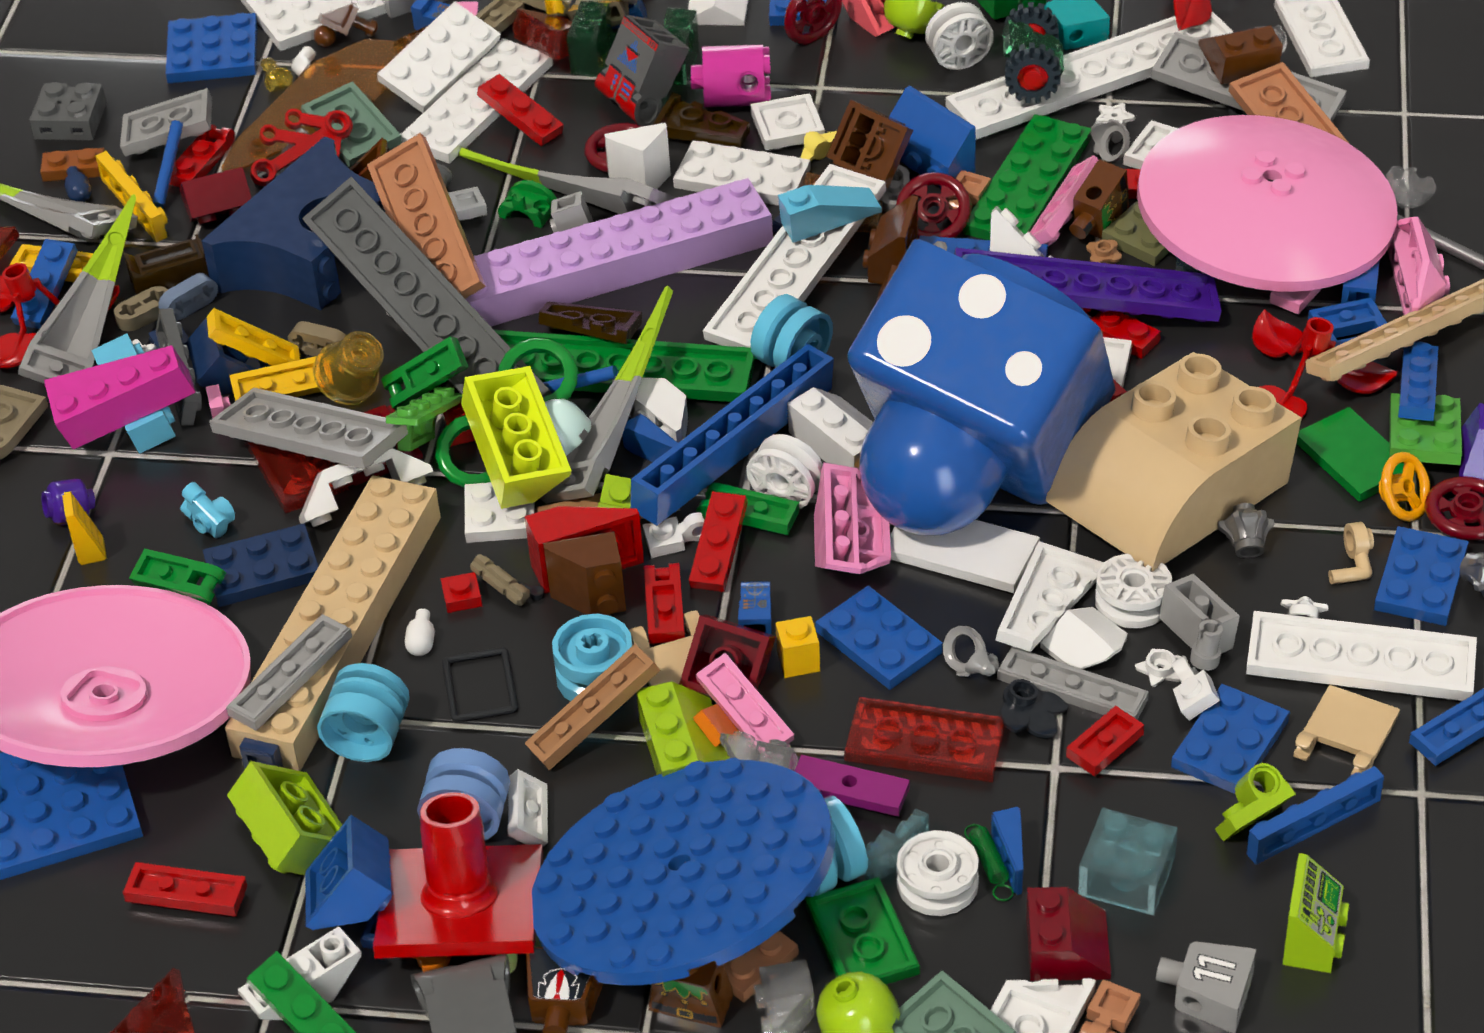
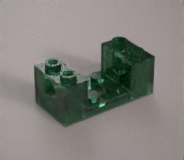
[567,1,699,85]

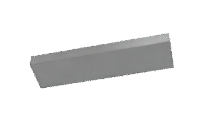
[226,614,352,731]
[997,646,1149,720]

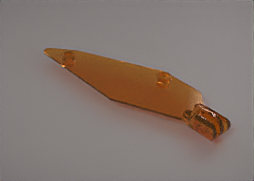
[221,25,429,172]

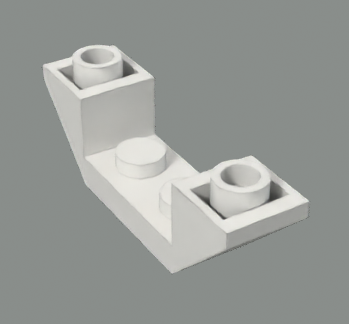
[299,448,433,527]

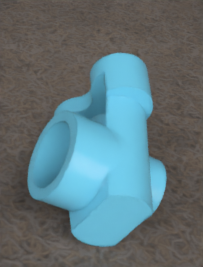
[180,482,235,538]

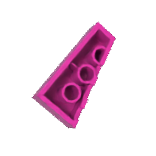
[44,345,196,450]

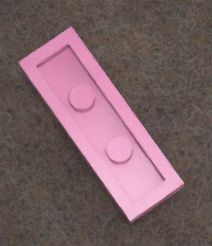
[696,653,794,761]

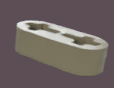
[114,286,169,331]
[288,321,351,361]

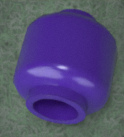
[41,478,95,525]

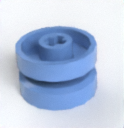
[417,748,510,840]

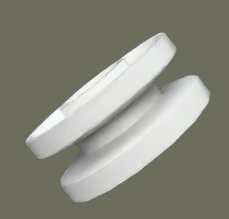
[925,2,993,70]
[746,434,823,508]
[1095,553,1172,628]
[896,830,979,916]

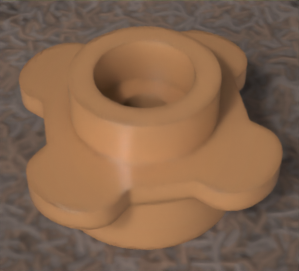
[1086,240,1122,264]

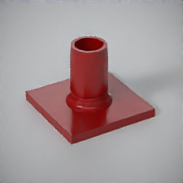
[373,792,544,958]

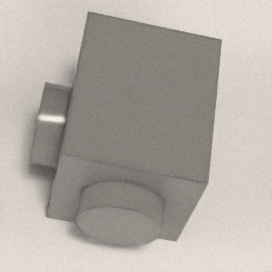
[550,191,594,233]

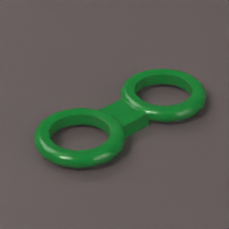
[435,338,578,488]

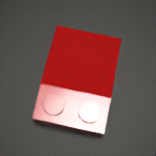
[524,506,644,593]

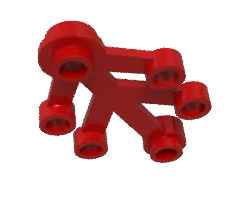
[250,108,353,186]

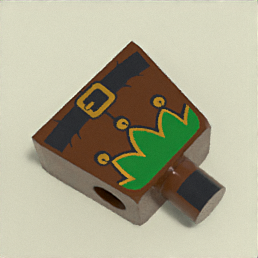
[1069,159,1129,239]
[648,961,734,1028]

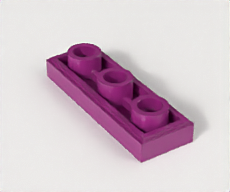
[794,754,910,817]

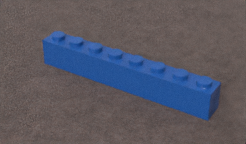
[630,344,834,526]

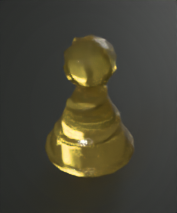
[260,57,293,92]

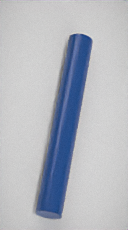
[153,120,183,208]
[543,365,618,393]

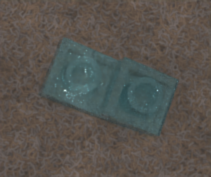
[865,808,929,881]

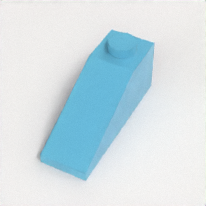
[778,185,882,243]

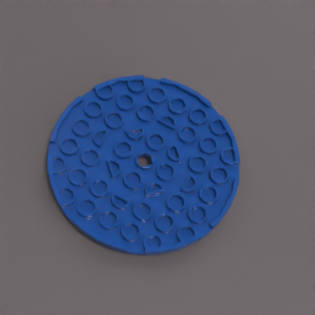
[532,758,836,985]

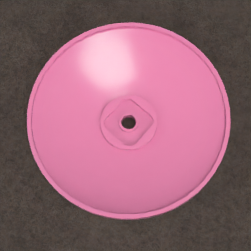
[1137,115,1398,292]
[0,585,251,767]

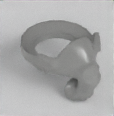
[1091,119,1130,163]
[943,626,999,677]

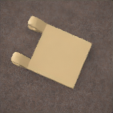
[629,610,710,697]
[1293,685,1400,775]

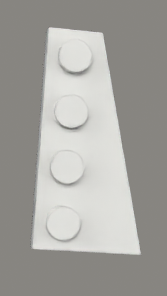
[996,541,1104,652]

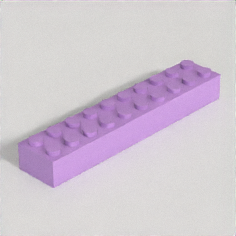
[465,178,773,326]

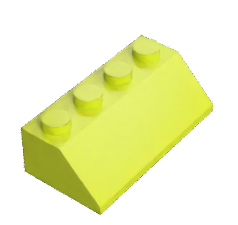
[461,366,572,509]

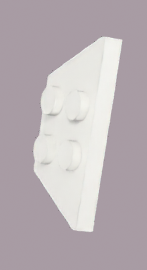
[991,978,1096,1033]

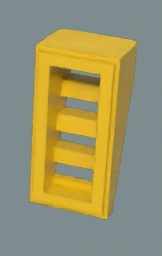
[62,491,107,565]

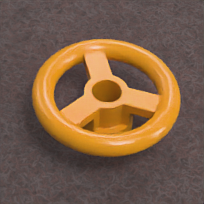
[1379,452,1430,522]

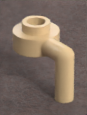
[1328,522,1374,584]

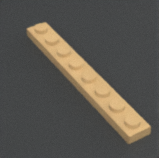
[1305,279,1484,381]

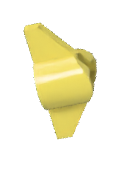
[800,131,837,161]

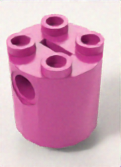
[691,44,771,107]

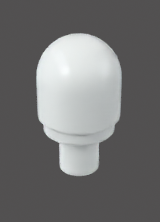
[404,609,435,656]

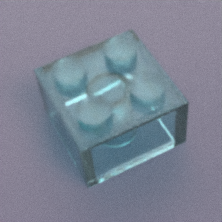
[1078,808,1178,916]

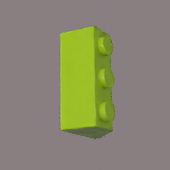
[636,681,730,776]
[227,761,342,875]

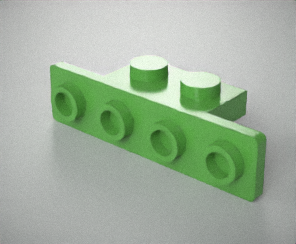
[386,387,462,451]

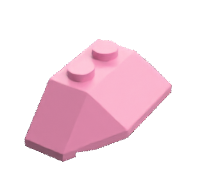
[1387,217,1450,315]
[814,463,891,574]

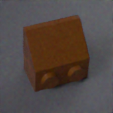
[1198,25,1283,85]
[863,196,918,284]
[543,532,626,615]

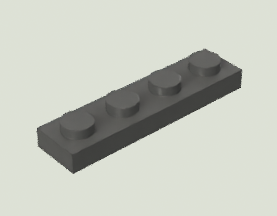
[156,308,202,426]

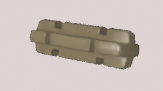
[470,554,530,606]

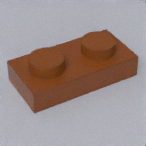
[40,148,105,182]

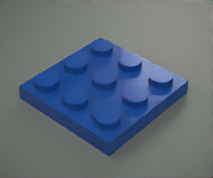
[166,13,257,83]

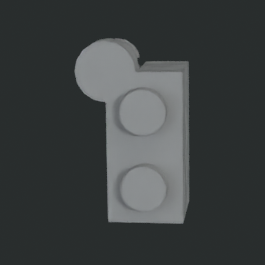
[1159,574,1240,670]

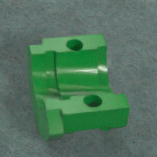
[498,180,557,228]

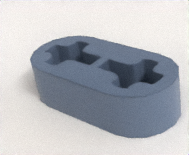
[159,273,218,321]

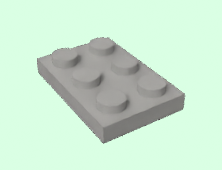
[120,88,212,156]

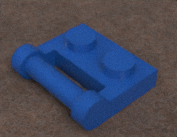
[1308,297,1387,347]

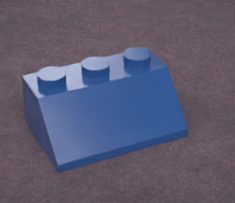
[889,86,976,188]
[305,815,393,930]

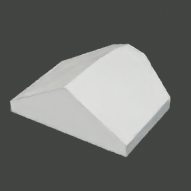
[686,0,748,26]
[1040,607,1127,669]

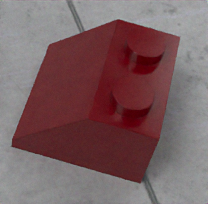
[180,167,252,225]
[679,614,776,695]
[1026,887,1111,981]

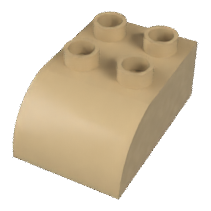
[1046,352,1302,572]

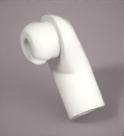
[292,46,317,81]

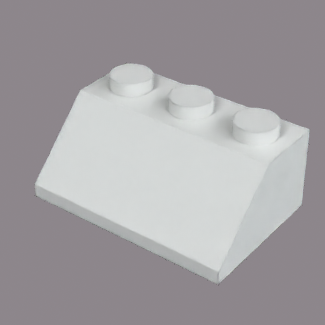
[787,387,873,471]

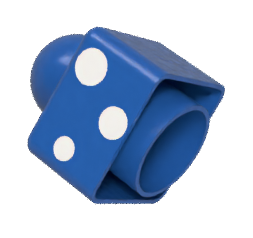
[848,239,1116,536]

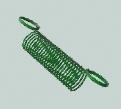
[964,824,1013,901]

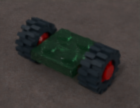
[1003,2,1064,104]

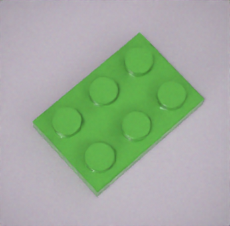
[1389,393,1462,465]

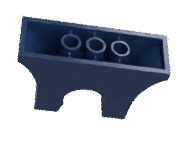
[201,136,385,310]

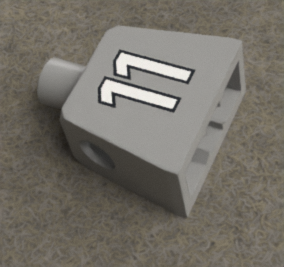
[1156,941,1257,1033]

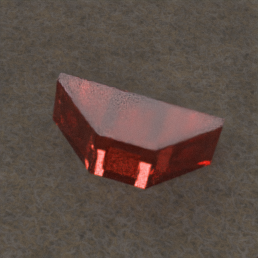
[513,9,576,60]
[109,968,195,1033]

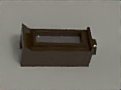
[123,234,209,295]

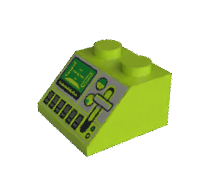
[1283,853,1349,973]

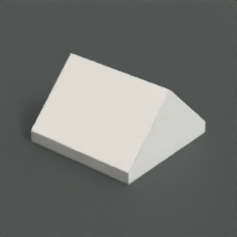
[604,123,671,189]

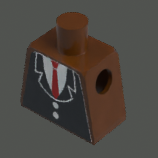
[527,947,603,1033]

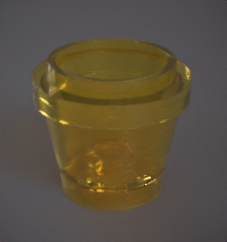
[313,331,384,405]

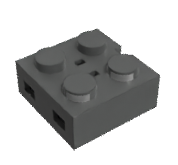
[29,82,107,140]

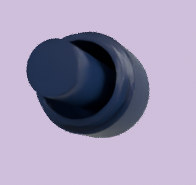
[64,166,92,202]

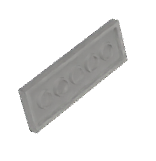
[1151,32,1347,121]
[209,388,408,469]

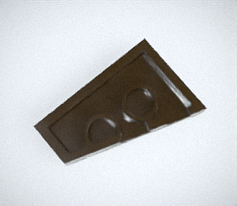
[653,92,750,148]
[539,302,642,344]

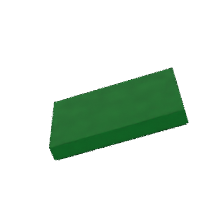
[1296,407,1415,502]
[805,877,920,985]

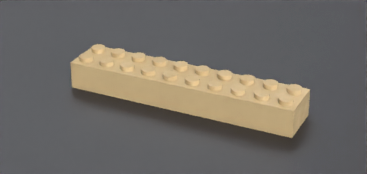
[225,475,441,771]

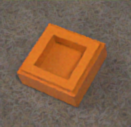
[693,704,740,747]

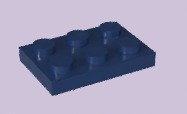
[203,523,319,607]

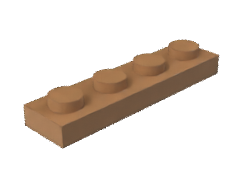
[525,644,661,771]

